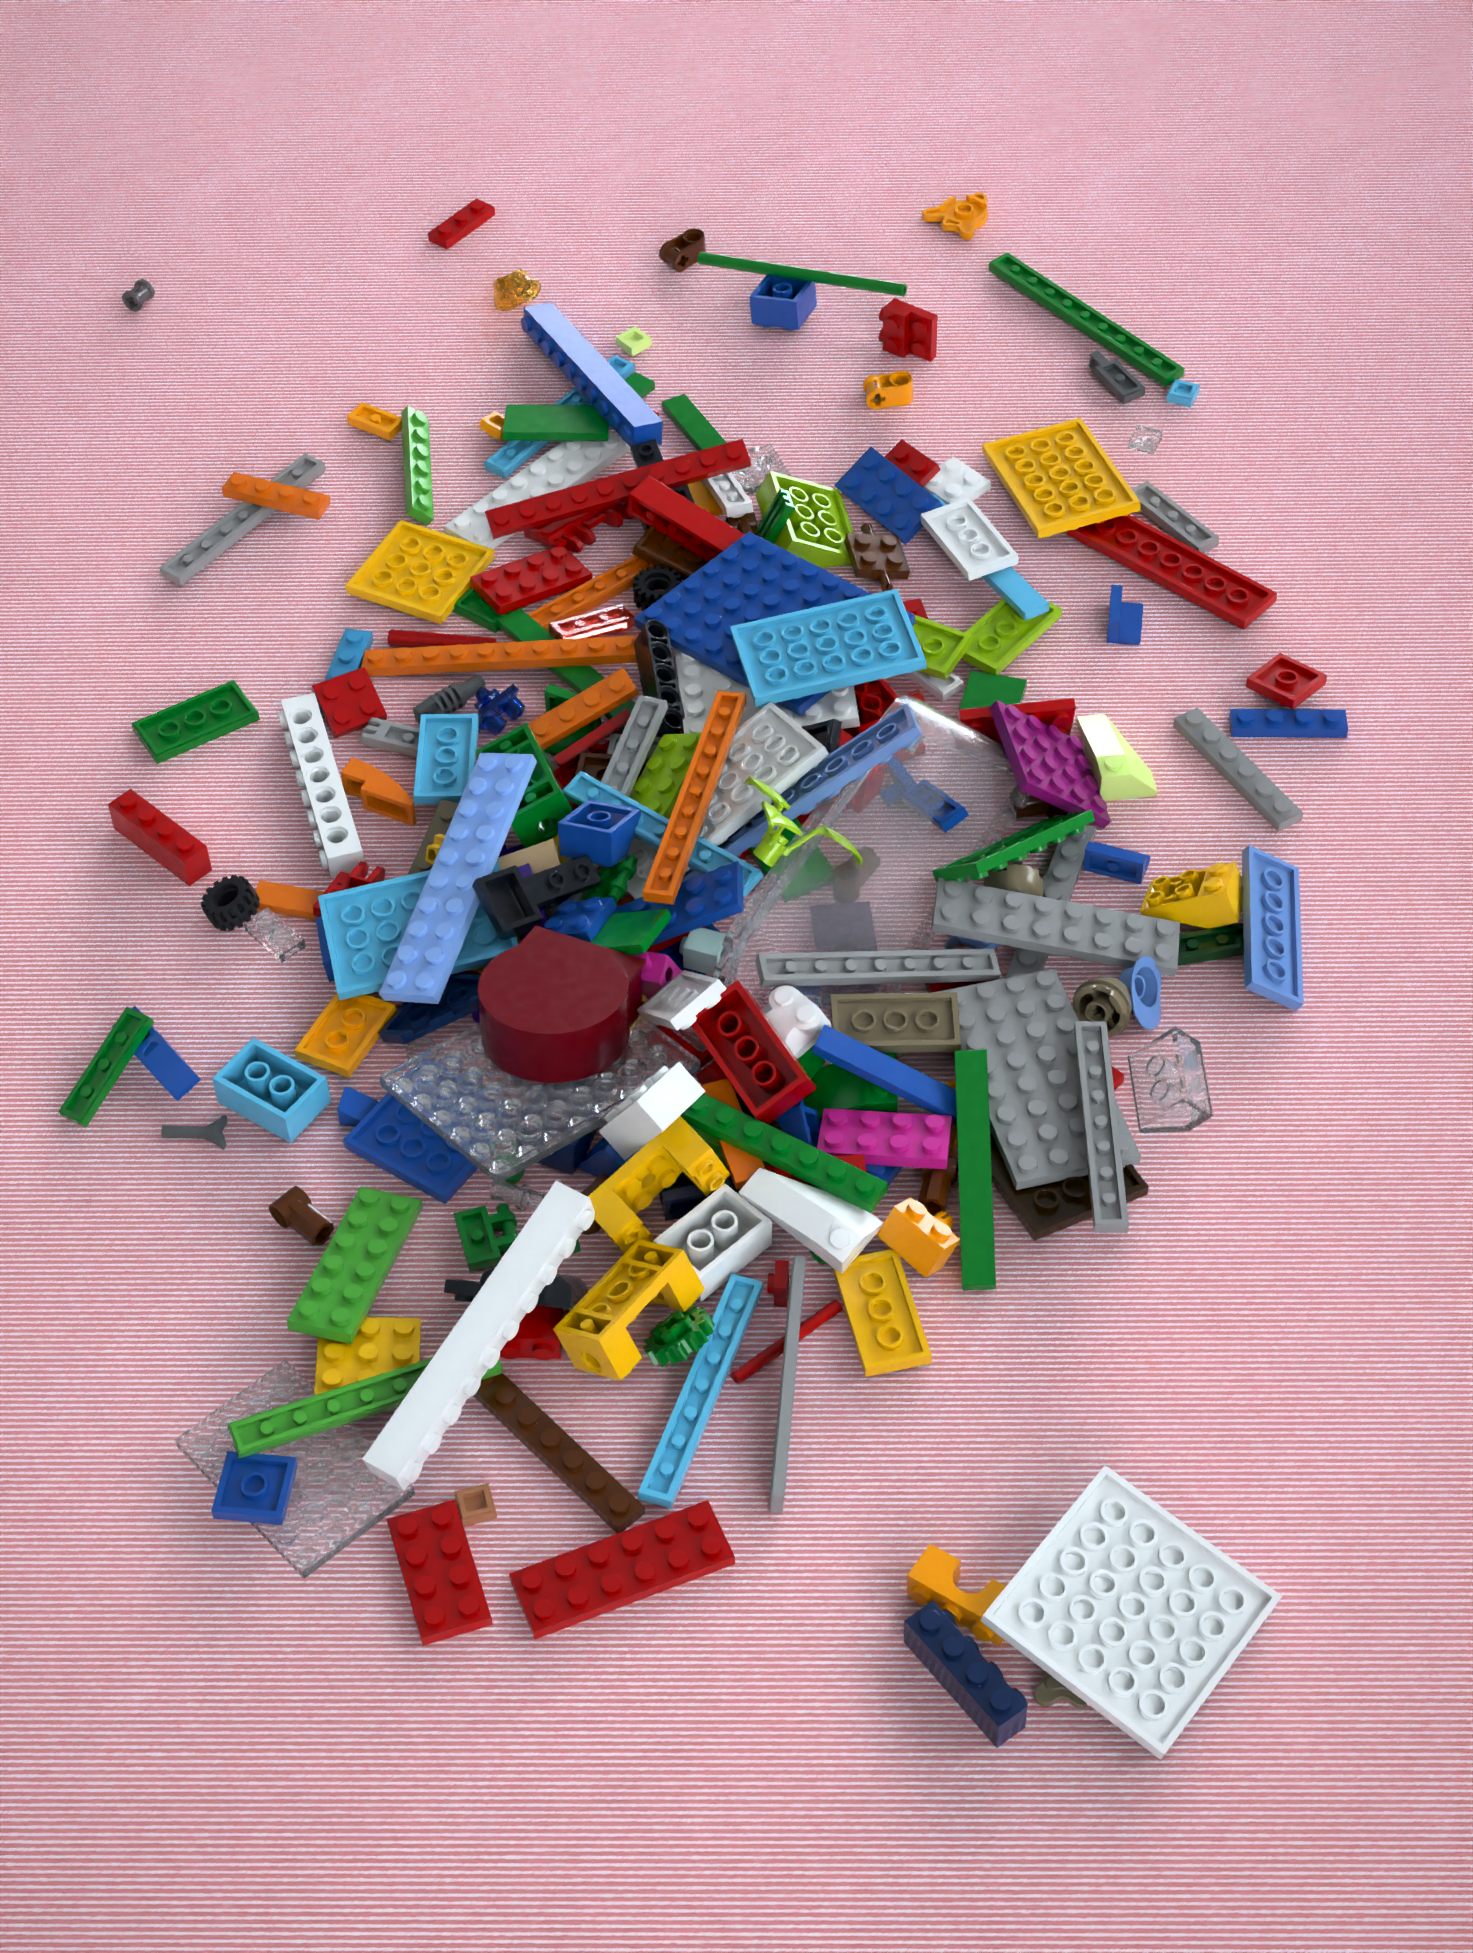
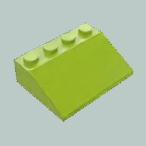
[755,471,854,568]

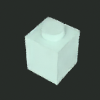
[679,927,729,976]

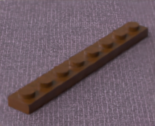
[473,1373,645,1533]

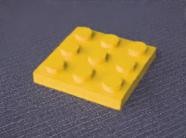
[314,1317,421,1395]

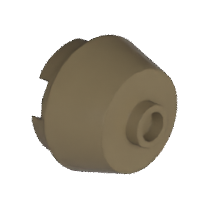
[1073,977,1132,1038]

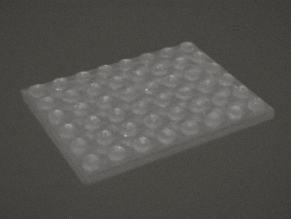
[380,1015,700,1184]

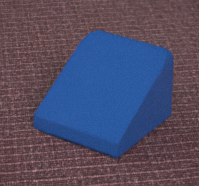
[337,1087,378,1126]

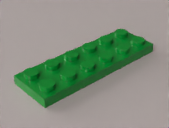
[932,809,1095,883]

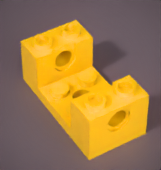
[588,1116,731,1254]
[553,1240,705,1381]

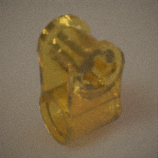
[493,269,541,311]

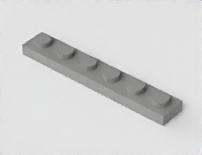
[1173,708,1303,832]

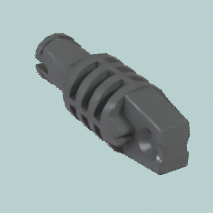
[413,674,486,724]

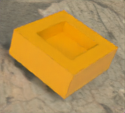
[479,411,505,440]

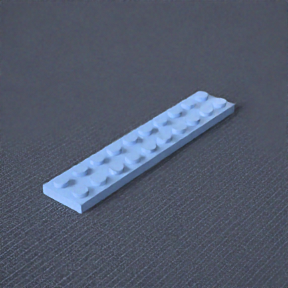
[379,753,537,1004]

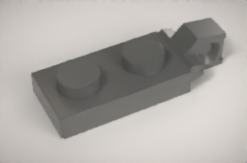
[1089,351,1146,404]

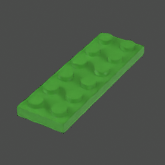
[287,1187,422,1344]

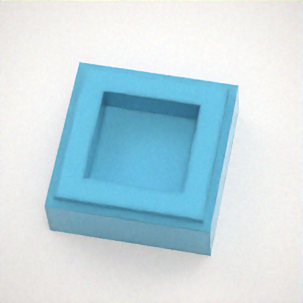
[1166,379,1200,407]

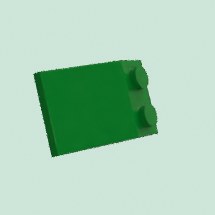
[803,1053,898,1124]

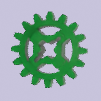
[643,1306,715,1367]

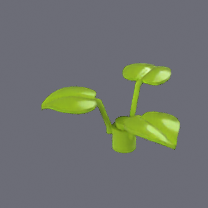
[744,776,863,867]

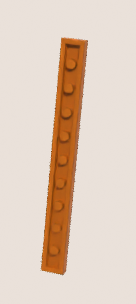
[361,635,638,677]
[642,690,747,905]

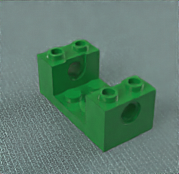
[475,722,574,848]

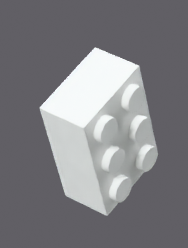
[599,1062,706,1160]
[653,1184,772,1302]

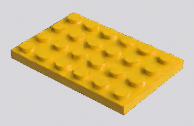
[982,417,1141,539]

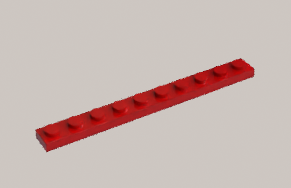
[485,439,751,539]

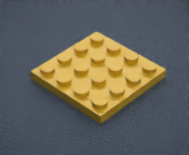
[345,520,495,625]

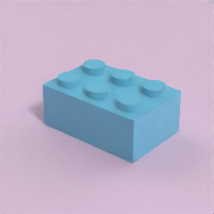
[212,1037,331,1143]

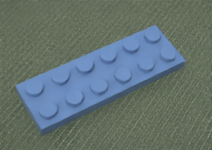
[1242,845,1304,1011]

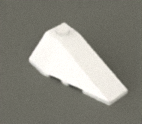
[738,1167,884,1274]

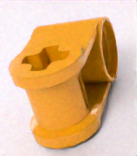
[862,371,913,409]

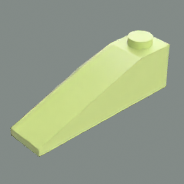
[1077,714,1157,801]

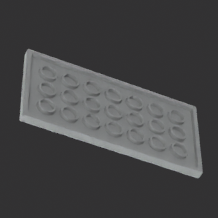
[936,968,1141,1190]

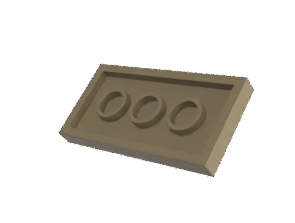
[830,992,961,1053]

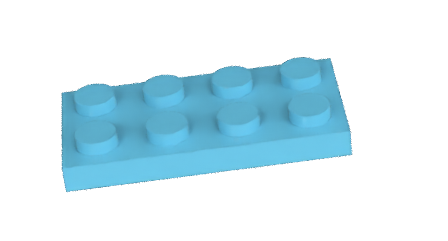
[413,714,479,805]

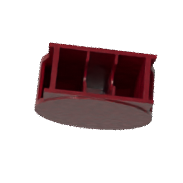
[478,925,646,1083]

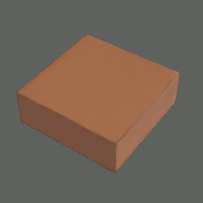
[454,1483,497,1527]

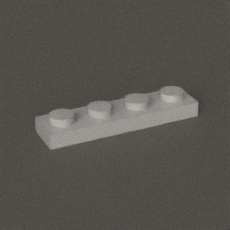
[1132,481,1219,553]

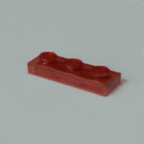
[549,604,635,640]

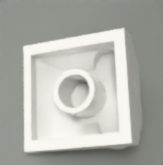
[762,985,832,1059]

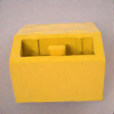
[1140,862,1243,929]

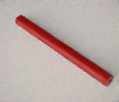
[731,1299,843,1384]

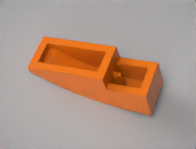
[341,757,417,826]

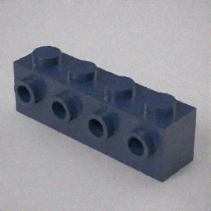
[904,1601,1028,1748]

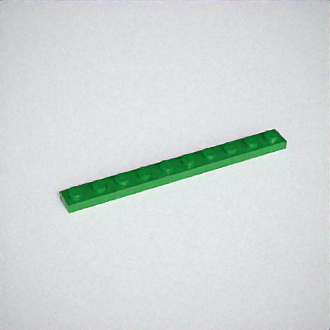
[989,252,1185,387]

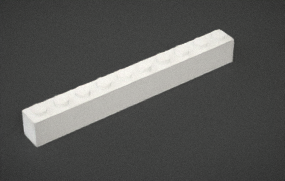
[362,1181,595,1491]

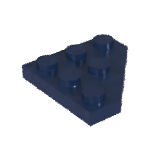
[378,974,480,1044]

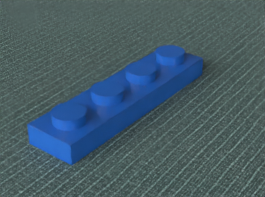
[1229,709,1348,738]

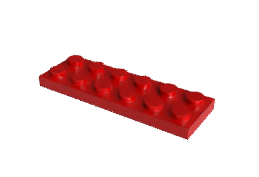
[509,1500,735,1639]

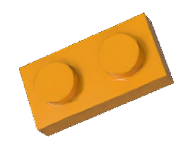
[347,402,402,441]

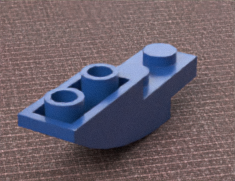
[112,1006,201,1101]

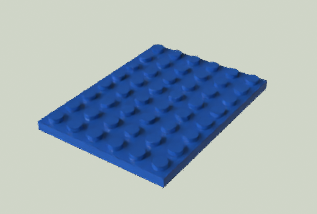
[634,532,915,716]

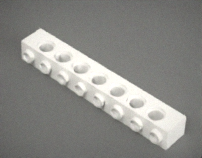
[278,693,364,879]

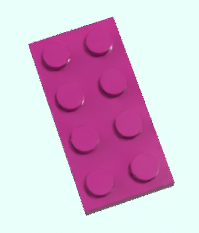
[817,1108,952,1170]

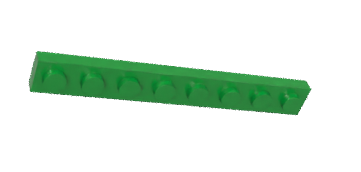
[680,1093,888,1213]

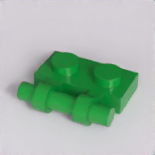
[583,855,638,903]
[454,1203,518,1272]

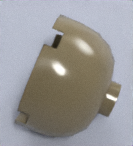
[983,864,1044,897]

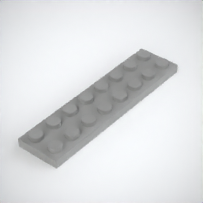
[931,878,1180,977]

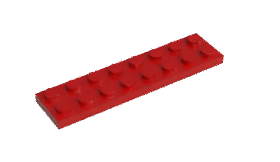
[1067,515,1277,630]

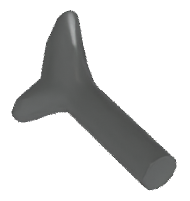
[161,1115,227,1150]

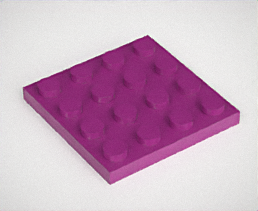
[989,700,1111,829]

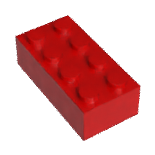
[691,980,817,1125]

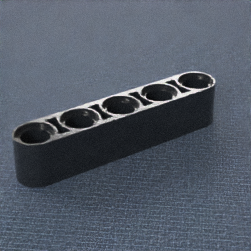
[634,620,685,737]

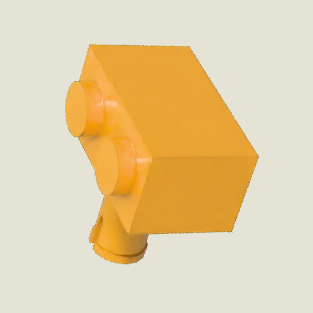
[876,1198,960,1278]

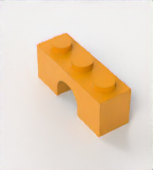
[907,1544,1006,1646]

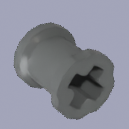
[122,279,155,312]

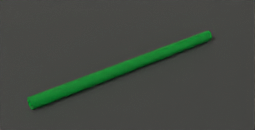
[697,252,907,297]

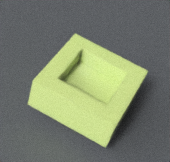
[616,326,652,357]

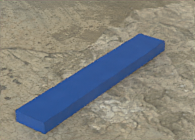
[811,1024,957,1125]

